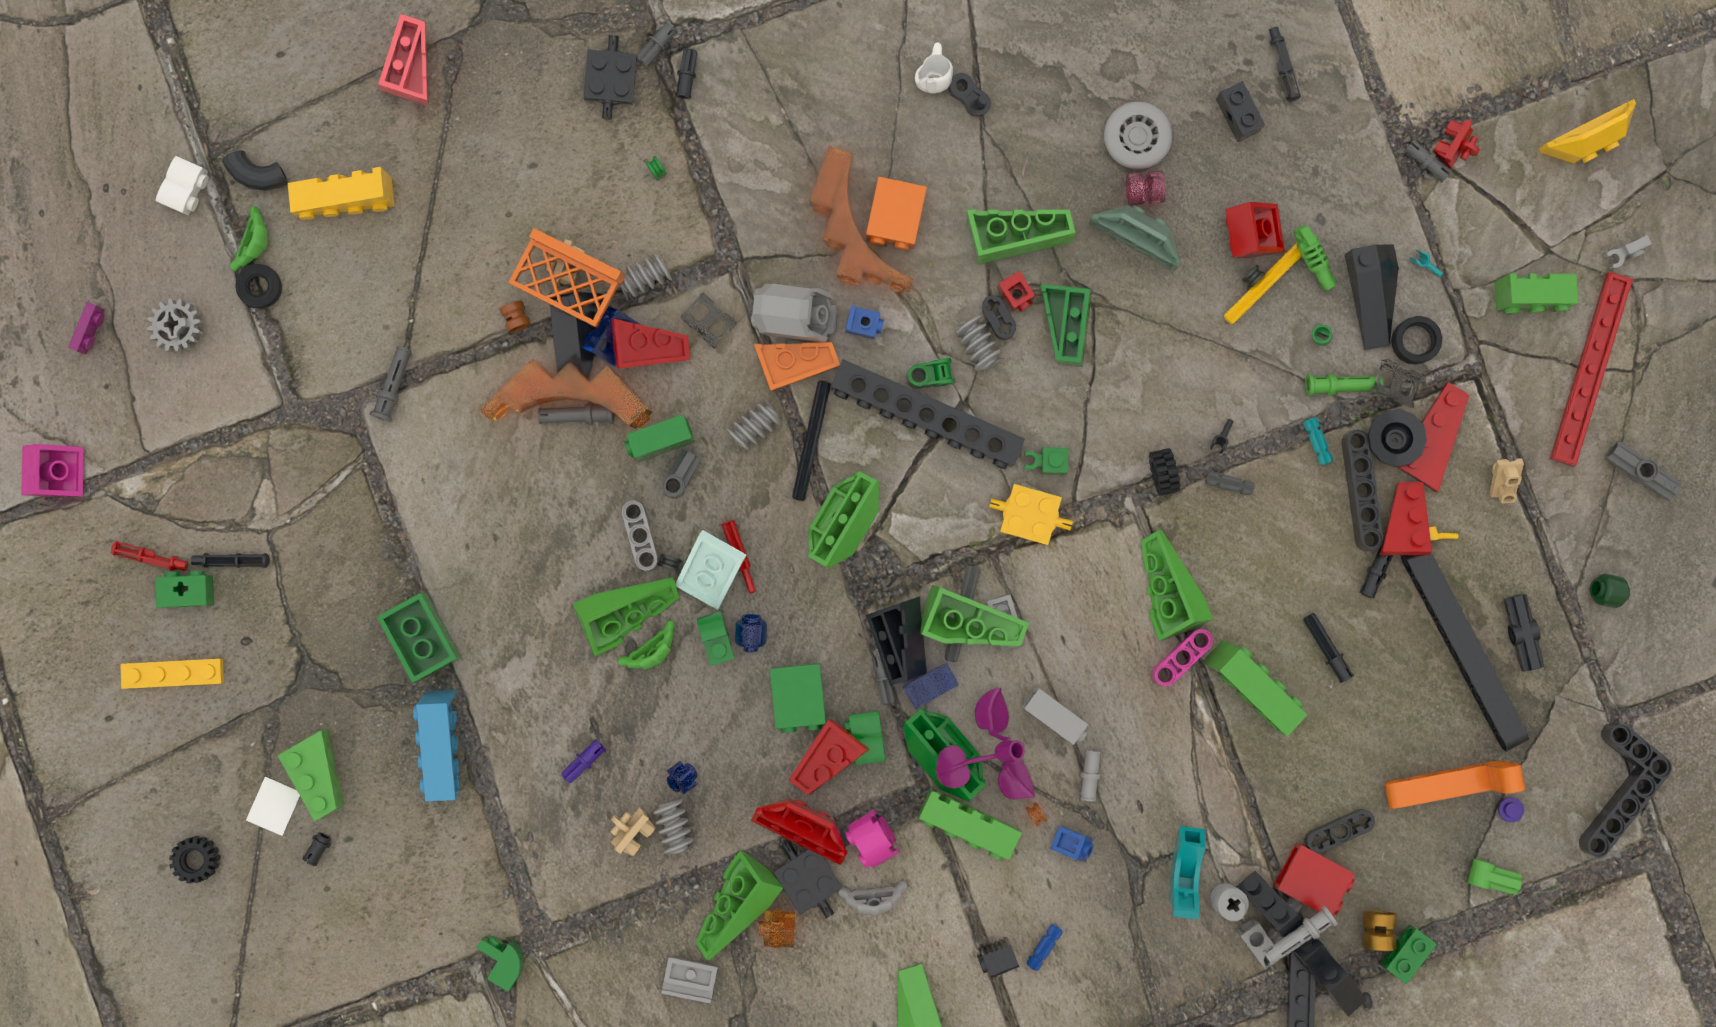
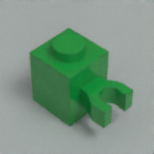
[1024,447,1068,475]

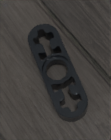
[1305,809,1375,853]

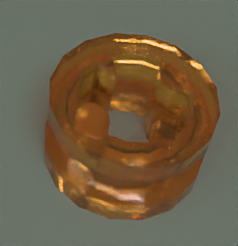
[1025,802,1047,827]

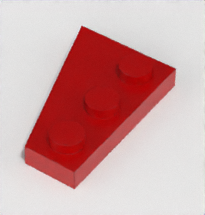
[611,318,690,369]
[789,719,870,795]

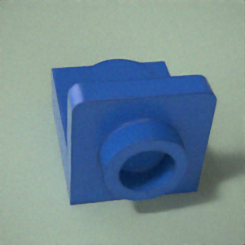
[1051,826,1093,861]

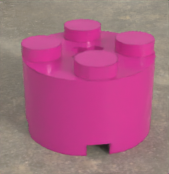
[845,809,901,868]

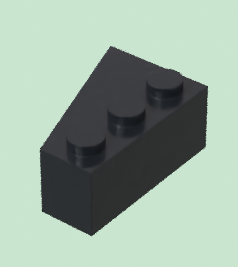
[866,596,927,686]

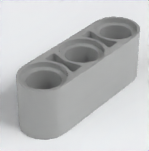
[622,500,660,571]

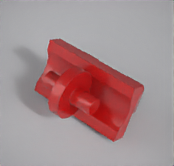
[1434,119,1480,169]

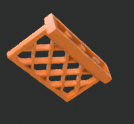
[508,228,626,328]

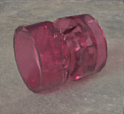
[1126,170,1166,206]

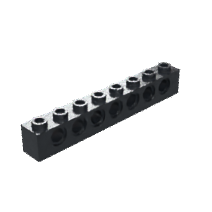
[831,359,1025,470]

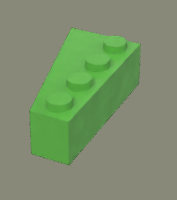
[967,210,1076,265]

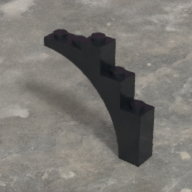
[1237,871,1367,1017]

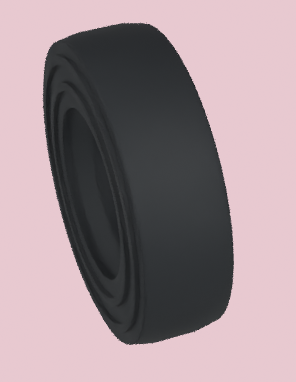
[235,264,282,309]

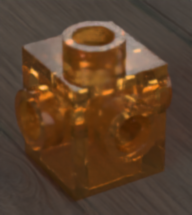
[759,910,795,948]

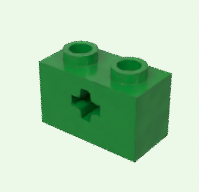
[155,571,214,608]

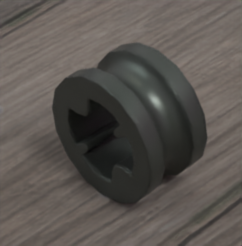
[1242,264,1266,289]
[658,554,682,572]

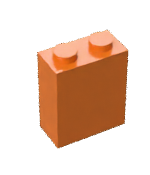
[866,176,927,251]

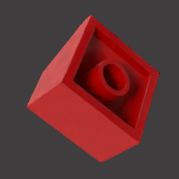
[1225,202,1285,258]

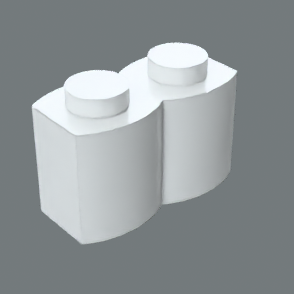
[156,156,209,215]

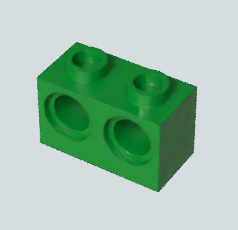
[1379,924,1437,985]

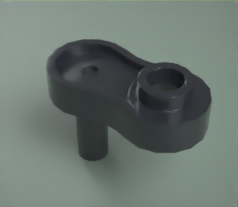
[948,73,991,117]

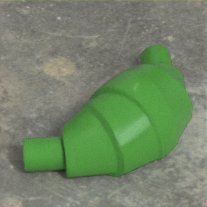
[229,206,268,272]
[618,621,676,670]

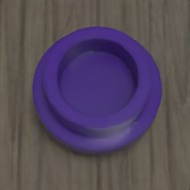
[1498,797,1524,823]

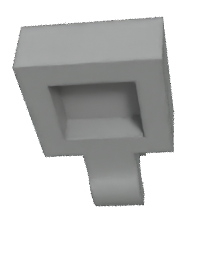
[1603,235,1652,270]

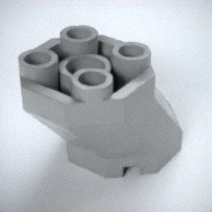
[751,284,837,342]

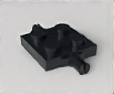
[583,35,637,120]
[773,840,842,919]

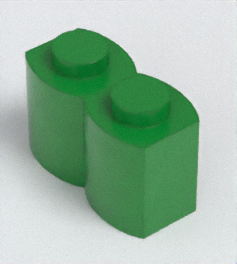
[845,711,886,765]

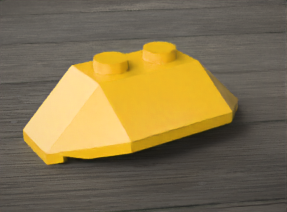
[1539,99,1636,164]

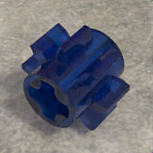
[667,761,697,794]

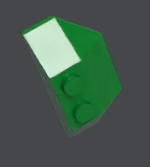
[903,708,986,802]

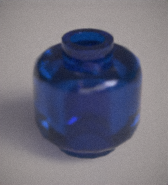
[735,614,768,652]

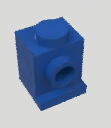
[846,305,884,339]

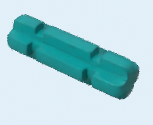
[1304,417,1333,465]

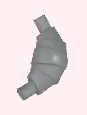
[838,881,908,916]

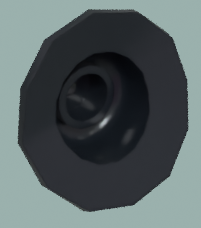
[1368,409,1427,467]

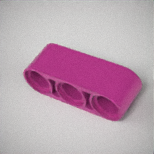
[1151,629,1213,686]

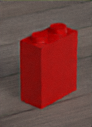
[1273,842,1355,916]

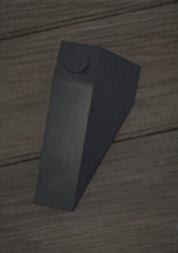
[1345,244,1399,350]
[549,292,605,395]

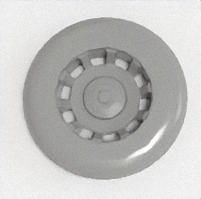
[1104,102,1173,169]

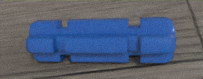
[1027,924,1063,971]

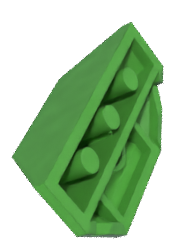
[808,471,880,568]

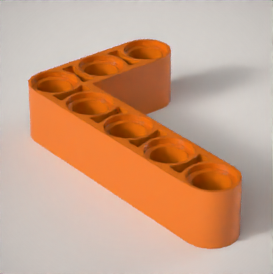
[1384,760,1526,809]

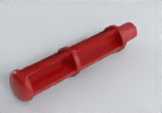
[111,541,188,571]

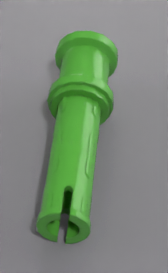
[1305,374,1383,396]

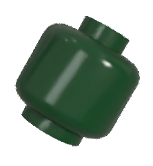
[1590,574,1630,608]

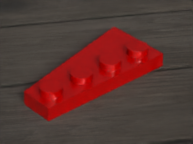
[1397,382,1469,492]

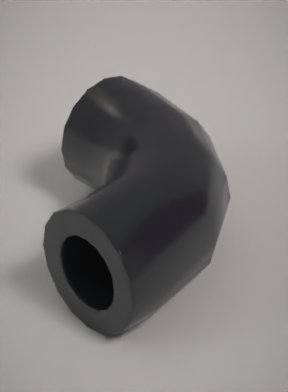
[222,150,289,191]

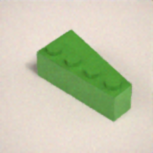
[1203,640,1307,737]
[918,787,1022,861]

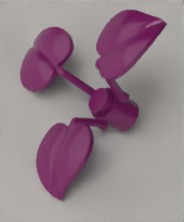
[936,688,1035,800]

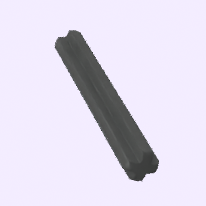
[945,565,980,662]

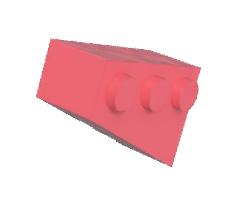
[378,14,428,106]

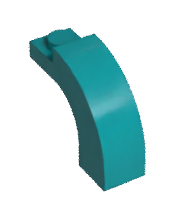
[1170,826,1206,920]

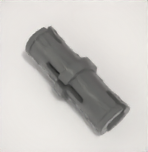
[1403,139,1452,183]

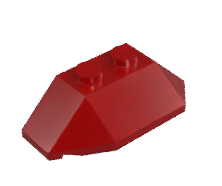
[751,798,847,865]

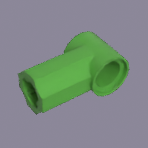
[1467,858,1522,895]

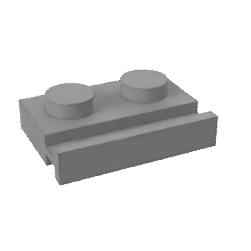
[661,956,718,1003]

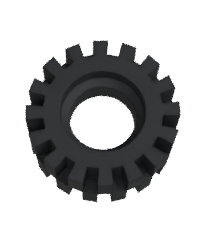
[1149,448,1181,496]
[169,836,220,884]

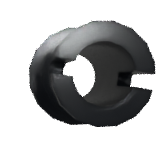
[302,832,331,866]

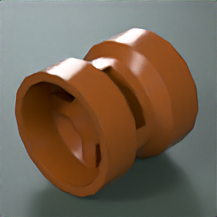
[499,300,531,333]

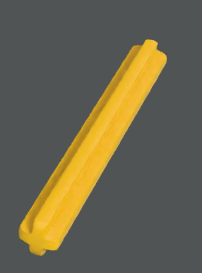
[1223,243,1302,325]

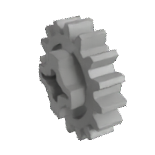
[146,298,204,353]

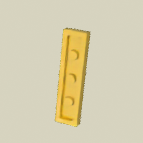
[121,659,224,689]

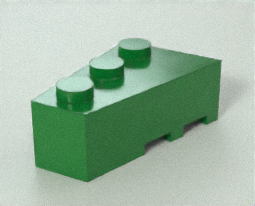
[1041,284,1092,367]

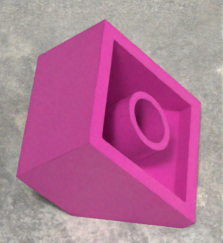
[21,444,84,497]

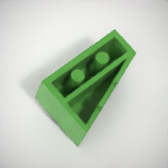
[1495,274,1579,315]
[278,729,344,821]

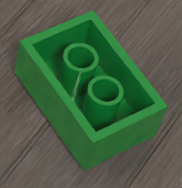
[376,593,462,683]

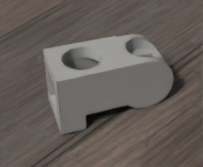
[1235,917,1274,970]

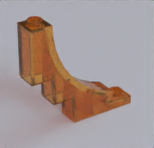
[480,359,653,429]

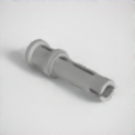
[1263,905,1338,965]

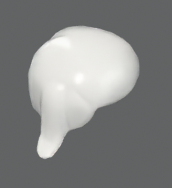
[915,43,953,94]

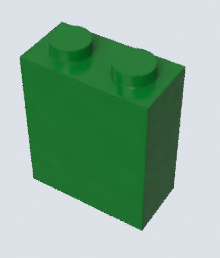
[624,414,695,462]
[770,663,826,733]

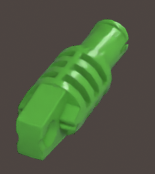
[1293,225,1337,290]

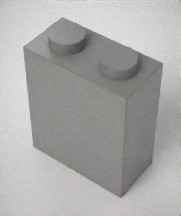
[1020,687,1088,745]

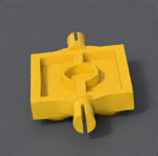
[989,484,1073,545]

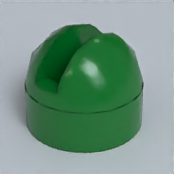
[1312,324,1333,346]

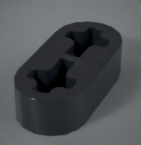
[981,295,1016,340]

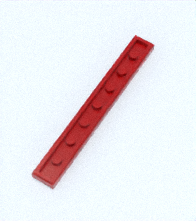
[1550,271,1633,467]

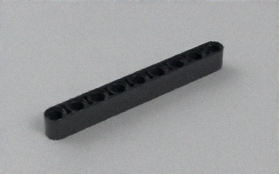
[1400,553,1529,752]

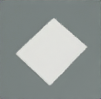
[246,777,300,836]

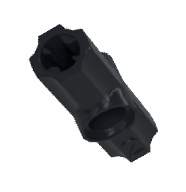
[1503,594,1545,672]

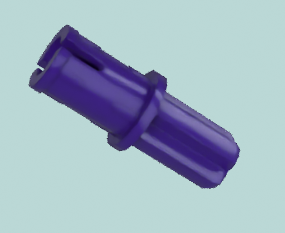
[561,739,606,783]

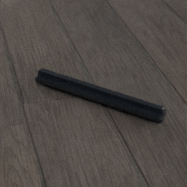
[792,380,831,501]

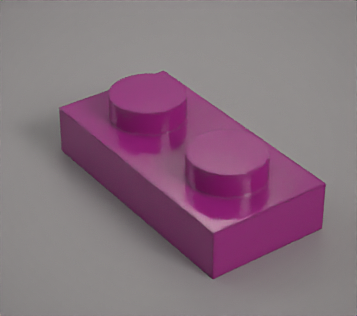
[68,302,105,354]

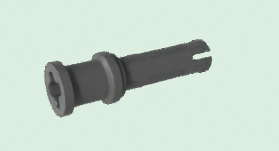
[369,346,412,422]
[538,402,615,425]

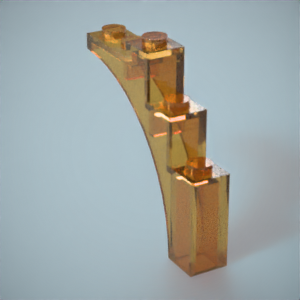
[810,145,913,293]

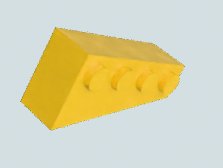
[288,167,395,220]

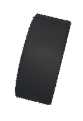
[1391,316,1443,365]

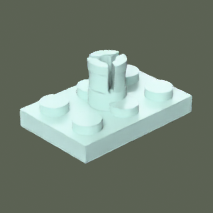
[676,530,746,610]

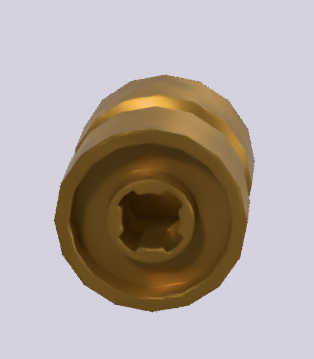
[1363,911,1397,951]

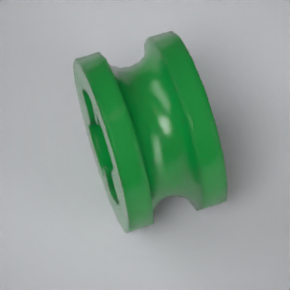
[645,156,667,181]

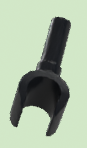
[1210,419,1233,454]

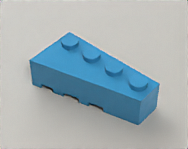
[413,689,460,802]

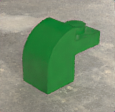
[697,611,735,666]
[476,936,524,992]

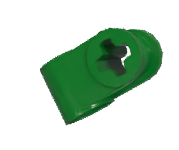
[906,358,955,389]

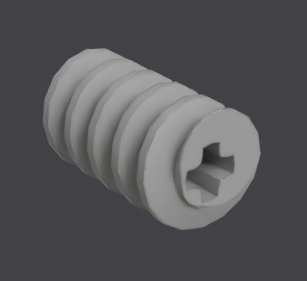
[619,253,672,301]
[956,315,1005,371]
[726,398,781,451]
[653,799,695,854]
[1210,883,1249,921]

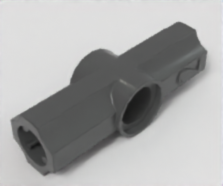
[1605,441,1682,501]

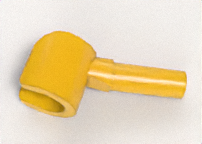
[1429,526,1458,541]

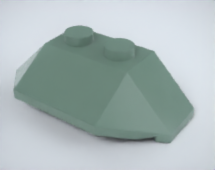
[1089,205,1181,271]

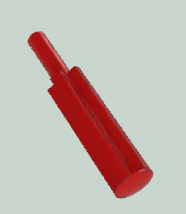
[721,520,756,594]

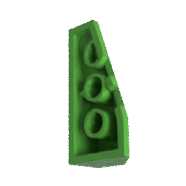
[573,577,679,656]
[920,585,1029,646]
[696,850,783,960]
[897,963,942,1027]

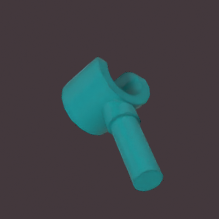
[1410,250,1443,277]

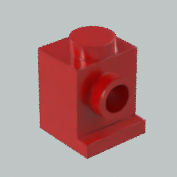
[997,271,1035,312]

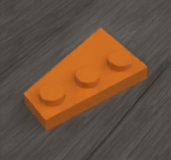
[754,342,840,391]

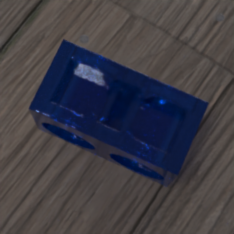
[583,306,640,367]
[902,663,959,709]

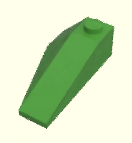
[1141,530,1213,641]

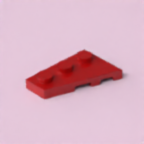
[1380,482,1432,555]

